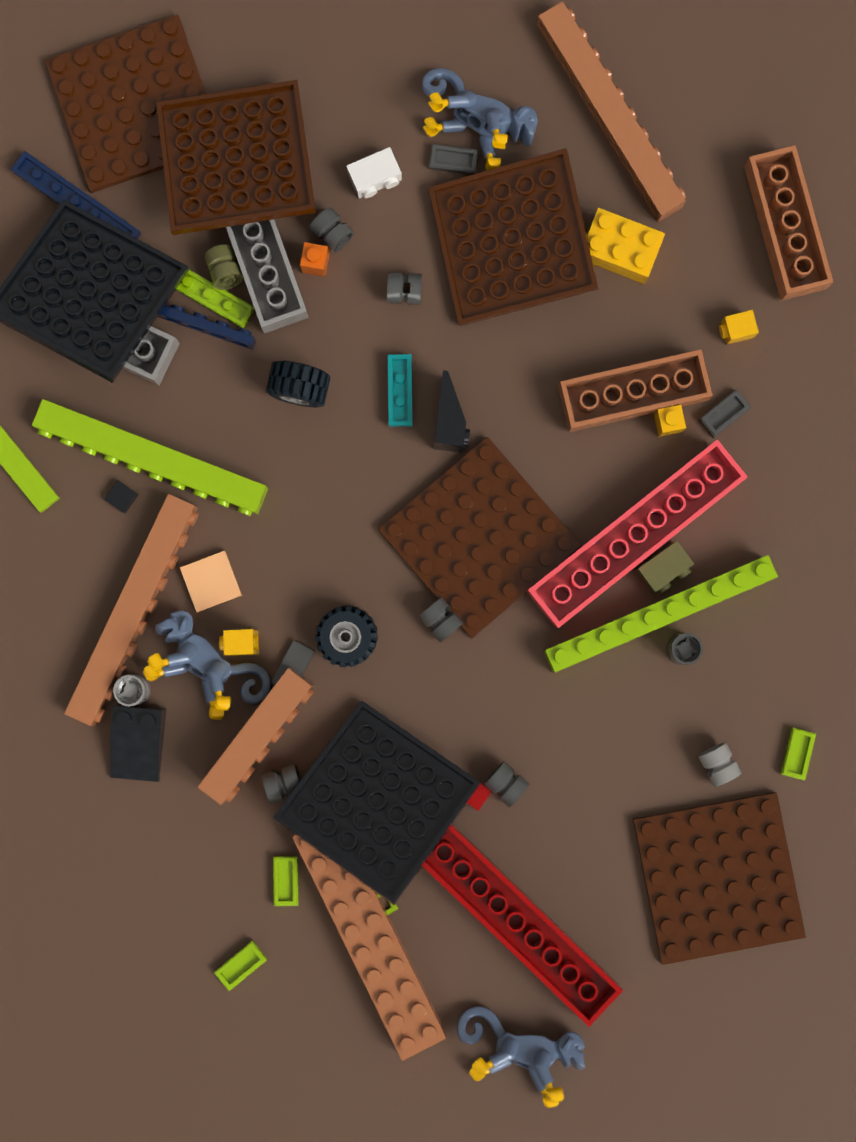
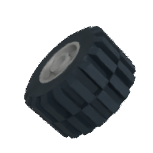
[266,361,331,408]
[315,606,378,667]

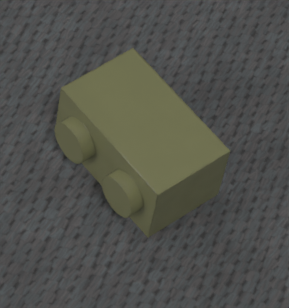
[635,541,694,594]

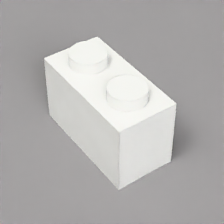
[346,147,402,198]

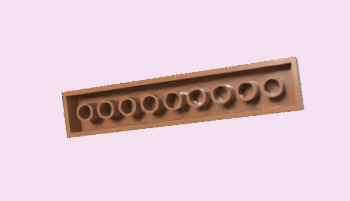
[292,834,446,1061]

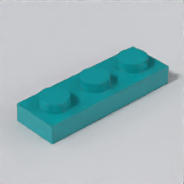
[388,354,413,427]

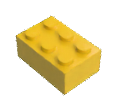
[587,207,665,284]

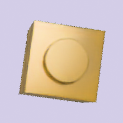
[719,310,759,344]
[654,405,686,437]

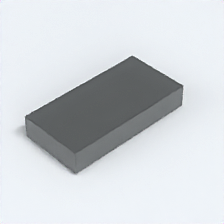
[429,144,479,175]
[698,389,751,438]
[271,640,315,685]

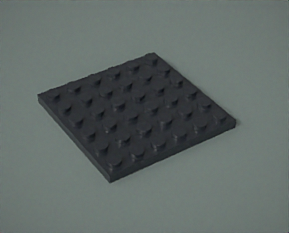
[0,199,188,383]
[273,700,481,905]

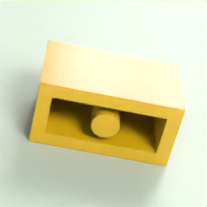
[219,629,259,656]

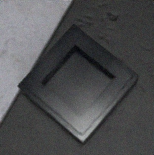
[104,480,139,514]

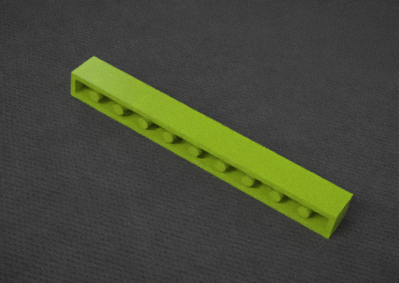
[32,399,269,517]
[544,555,778,673]

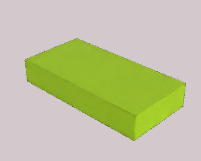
[780,727,816,780]
[273,856,299,906]
[214,940,268,991]

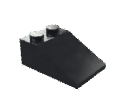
[434,370,470,453]
[110,705,166,782]

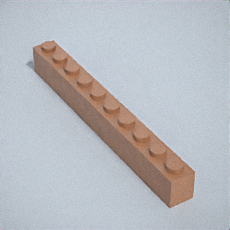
[537,1,686,222]
[64,494,199,726]

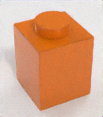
[300,242,330,277]

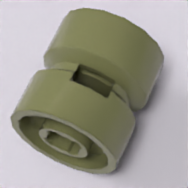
[204,244,244,290]

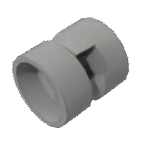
[113,675,151,707]
[698,742,742,787]

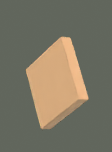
[180,551,243,613]

